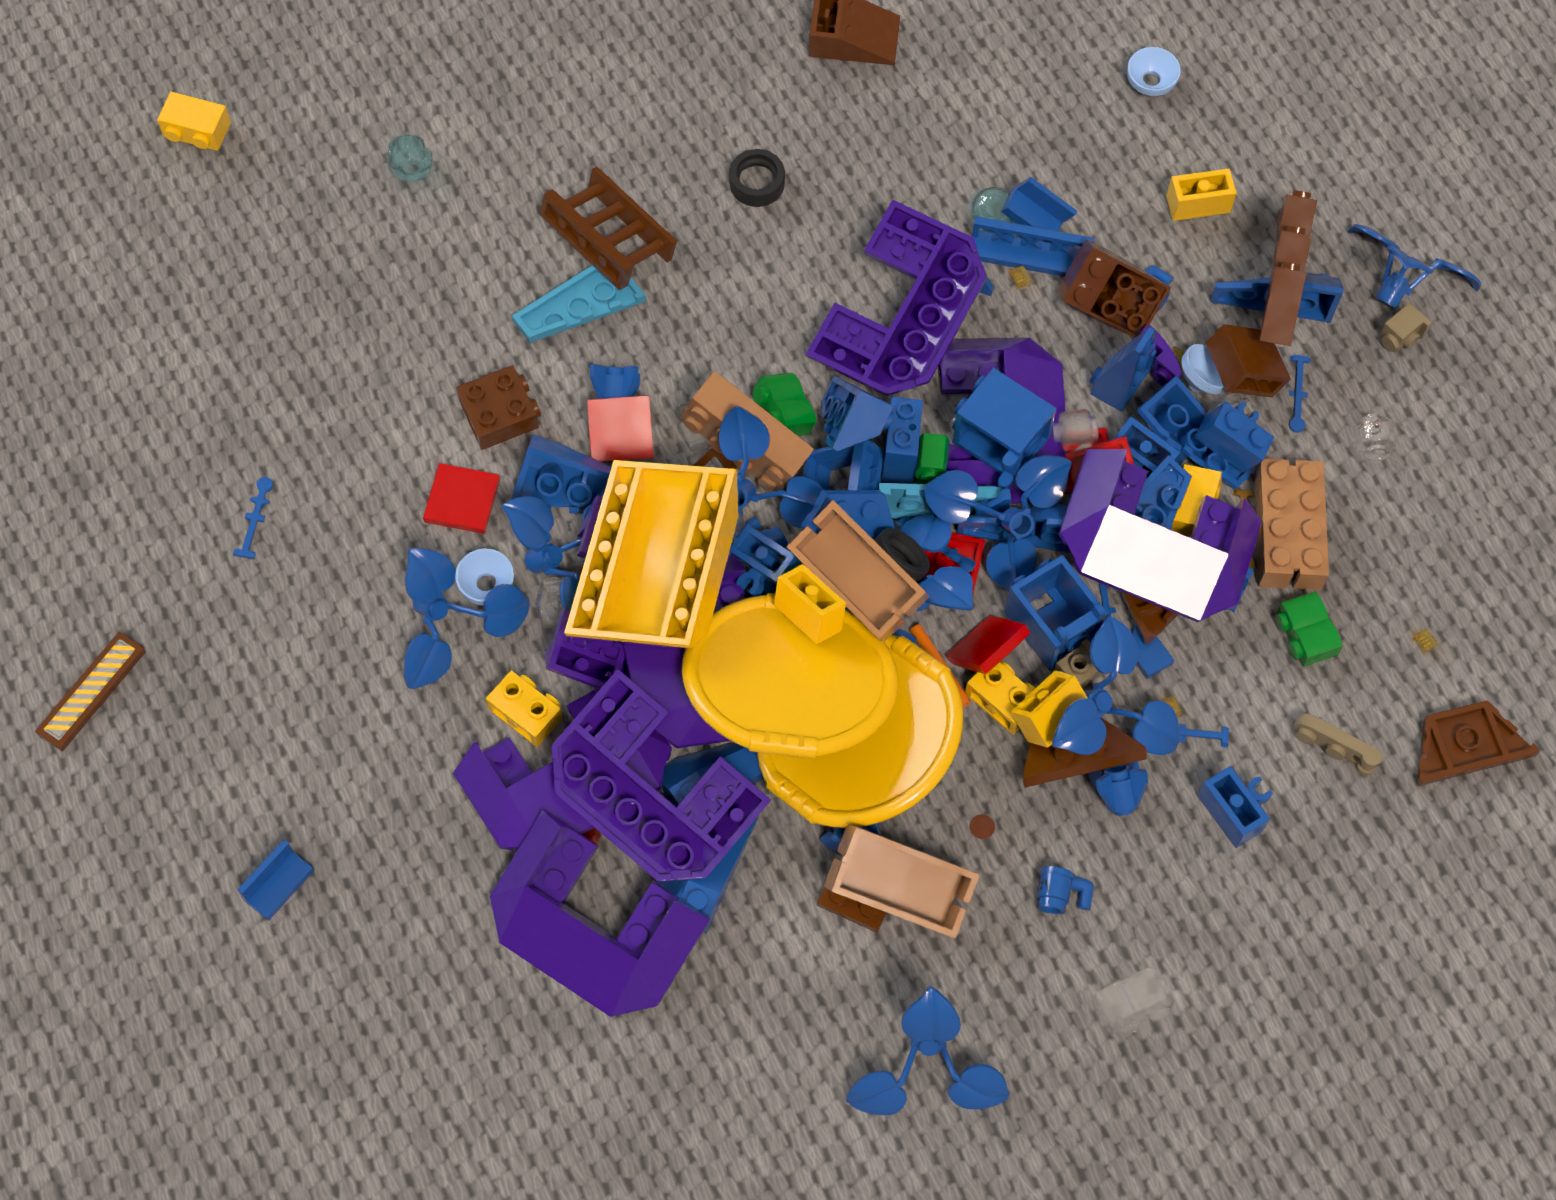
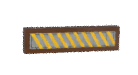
[35,632,146,752]

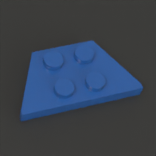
[787,490,895,553]

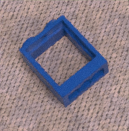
[881,397,923,484]
[803,439,884,490]

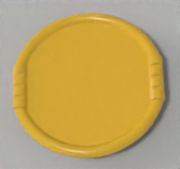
[682,593,898,759]
[757,635,963,828]

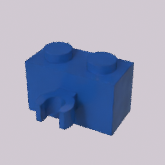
[1194,401,1274,472]
[1113,416,1187,471]
[730,524,804,597]
[1197,766,1273,848]

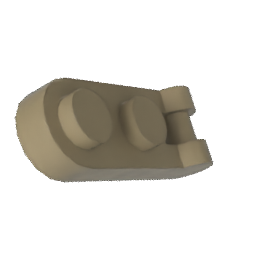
[1293,713,1382,776]

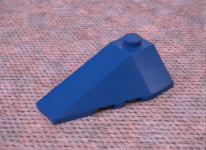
[1211,273,1343,323]
[1090,327,1156,412]
[1137,375,1256,490]
[511,434,612,513]
[1134,455,1192,530]
[957,504,1071,553]
[660,743,763,808]
[657,815,759,934]

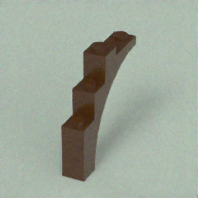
[1258,190,1317,346]

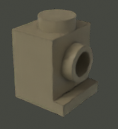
[1379,303,1432,353]
[1054,639,1104,689]

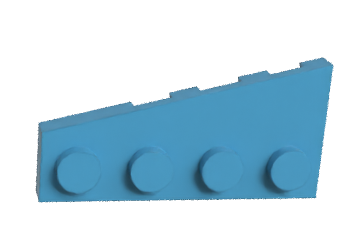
[512,265,647,343]
[879,483,1004,520]

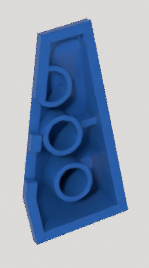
[821,375,893,451]

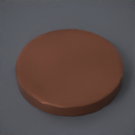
[969,814,995,839]

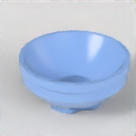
[1127,47,1181,96]
[1182,344,1226,394]
[455,548,514,605]

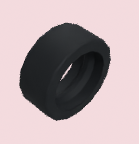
[729,149,785,207]
[874,528,930,583]

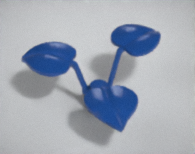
[1347,224,1481,308]
[719,406,825,529]
[924,455,1072,592]
[501,496,592,611]
[900,514,973,611]
[404,548,530,689]
[1052,617,1179,755]
[846,986,1010,1115]

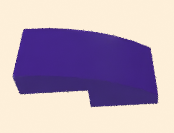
[1140,324,1182,386]

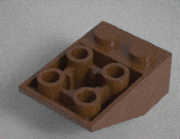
[809,0,900,65]
[1056,239,1171,338]

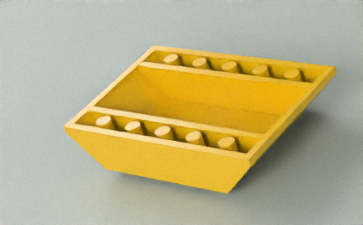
[564,460,738,648]

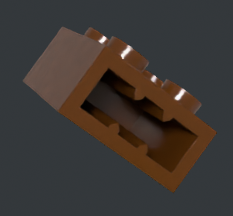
[1206,324,1291,398]
[456,365,541,450]

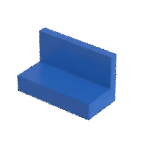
[1001,177,1077,243]
[237,840,314,921]

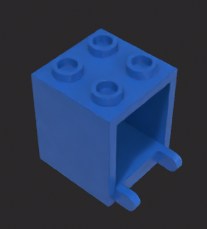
[952,368,1057,489]
[1004,555,1109,671]

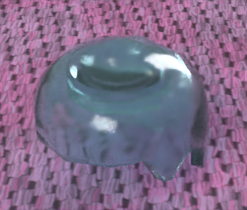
[387,134,433,182]
[971,186,1013,232]

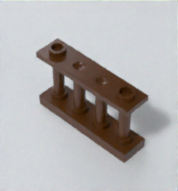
[539,166,677,291]

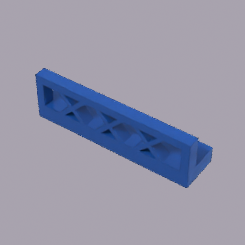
[972,216,1094,277]

